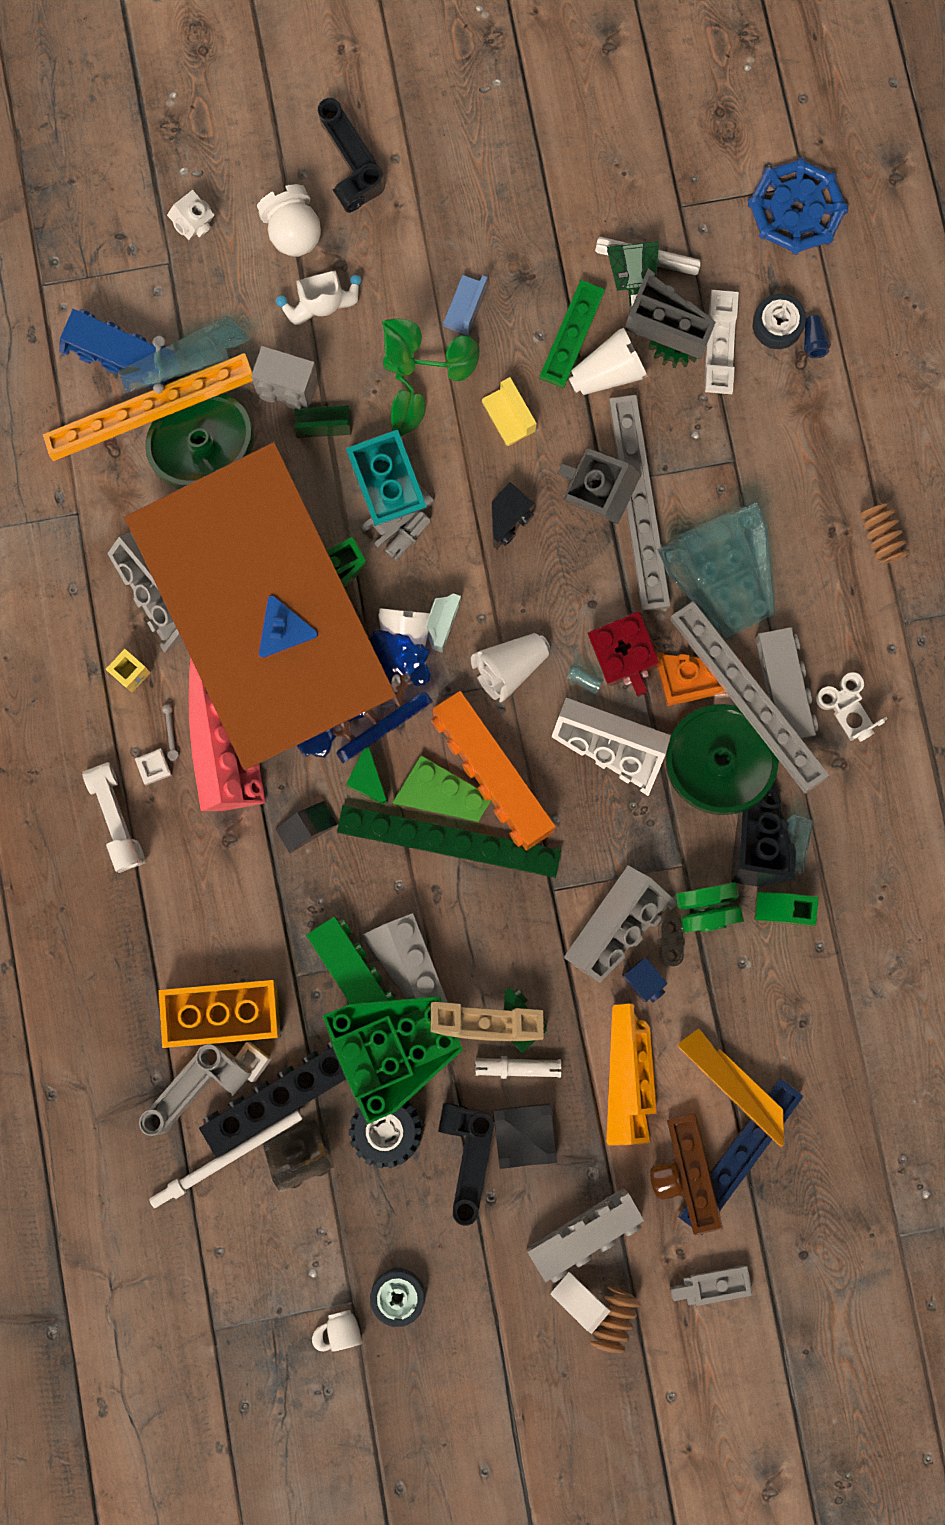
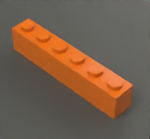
[431,691,556,851]

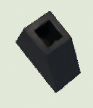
[491,482,535,549]

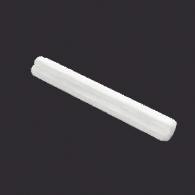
[595,237,701,275]

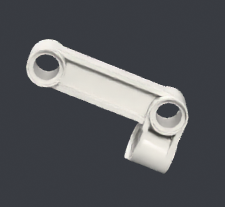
[82,762,146,873]

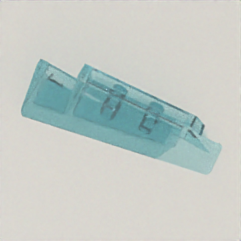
[118,316,249,393]

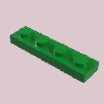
[539,279,605,389]

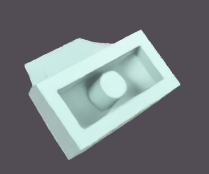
[426,593,461,653]

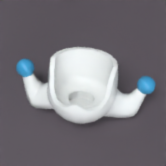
[276,271,362,325]

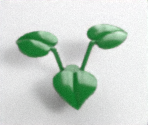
[382,318,479,437]

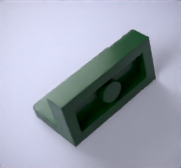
[294,405,351,438]

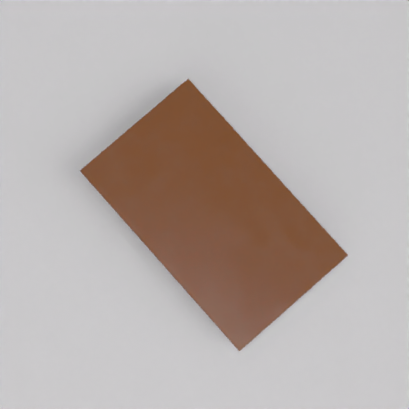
[124,442,396,770]

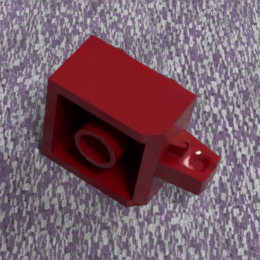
[587,611,662,697]

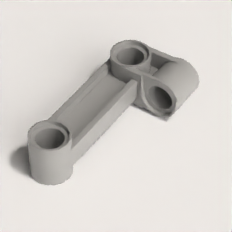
[139,1044,252,1136]

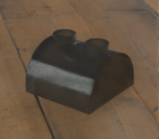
[263,1119,334,1192]

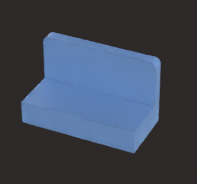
[443,275,488,336]

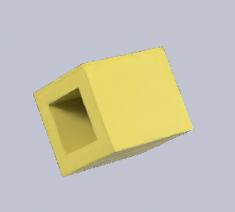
[106,649,150,693]

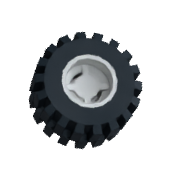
[349,1100,423,1168]

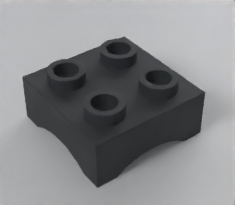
[493,1103,557,1169]

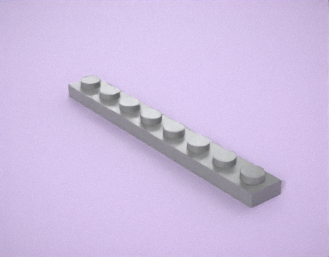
[609,395,670,612]
[670,601,829,794]

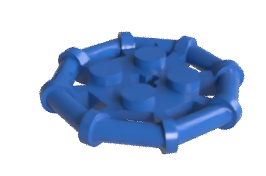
[748,157,848,255]

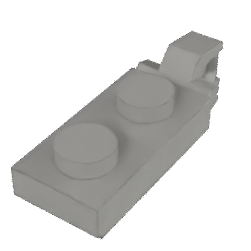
[669,1265,753,1306]

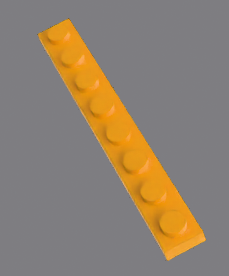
[43,353,253,461]

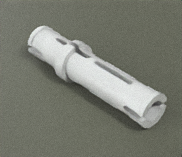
[475,1056,561,1079]

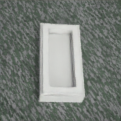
[551,1272,610,1334]

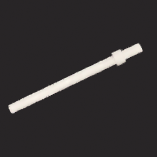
[149,1109,303,1208]

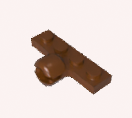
[650,1114,723,1236]

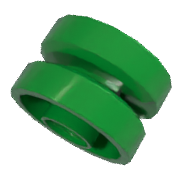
[675,882,744,933]

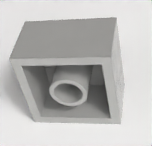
[251,346,318,410]

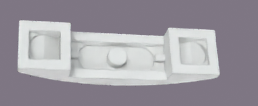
[705,290,739,394]

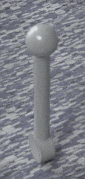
[152,336,165,394]
[162,704,179,761]

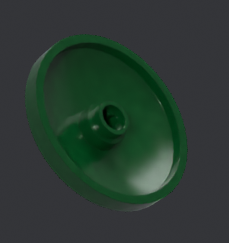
[145,393,254,489]
[666,704,779,815]

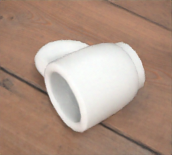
[312,1310,362,1352]

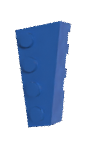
[59,309,176,388]

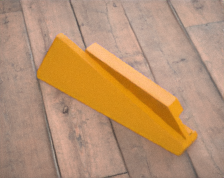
[606,1003,657,1145]
[677,1028,784,1148]

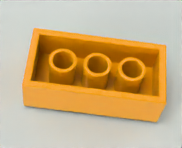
[159,980,281,1048]

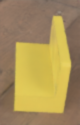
[482,377,537,446]

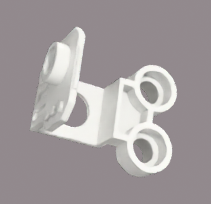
[816,672,887,742]

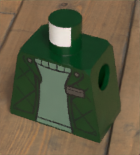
[607,241,659,306]

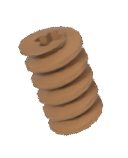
[860,504,910,566]
[589,1286,641,1353]

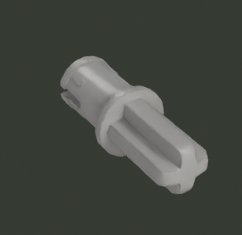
[384,511,430,562]

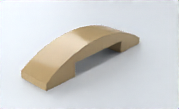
[431,1002,544,1041]

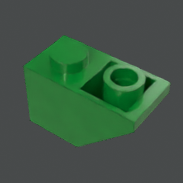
[754,892,819,927]

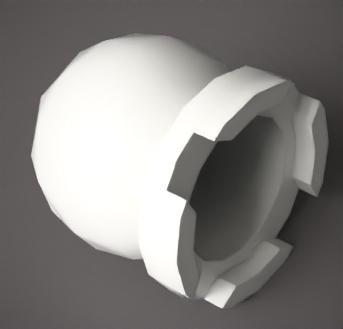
[257,184,321,257]

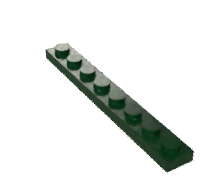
[337,805,561,878]

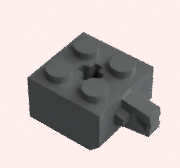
[557,449,642,524]

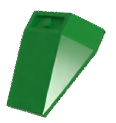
[322,996,463,1124]

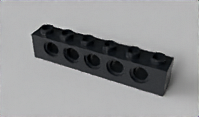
[199,1042,346,1158]

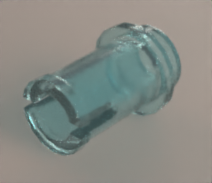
[566,663,604,695]

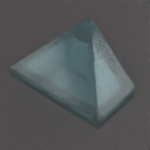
[787,814,813,875]

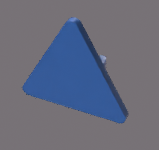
[259,596,318,658]

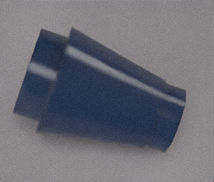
[804,315,831,358]

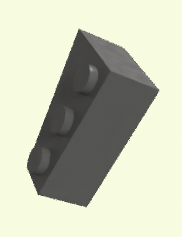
[625,268,716,359]

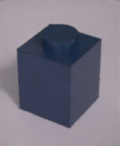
[622,957,668,1003]

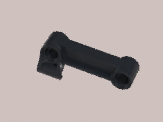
[318,98,385,213]
[438,1103,494,1226]

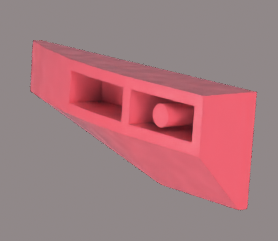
[189,658,266,811]

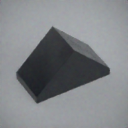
[275,801,338,853]

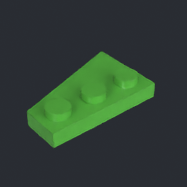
[393,756,491,823]

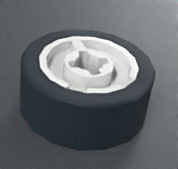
[752,293,806,350]

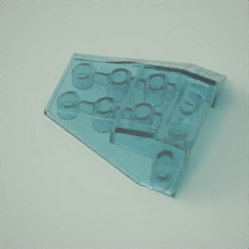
[657,502,775,638]

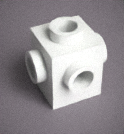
[167,190,214,240]

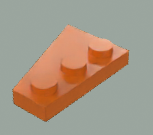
[657,652,743,706]

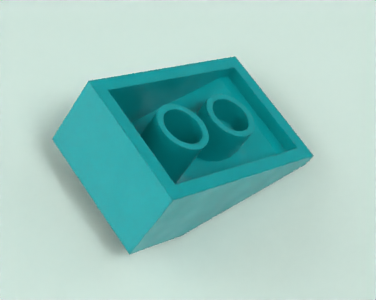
[346,429,427,526]

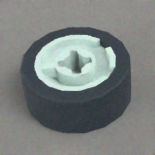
[370,1268,425,1327]

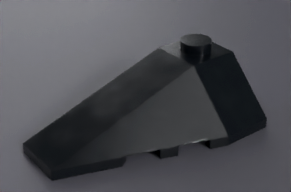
[731,781,796,887]

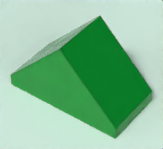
[346,748,387,805]

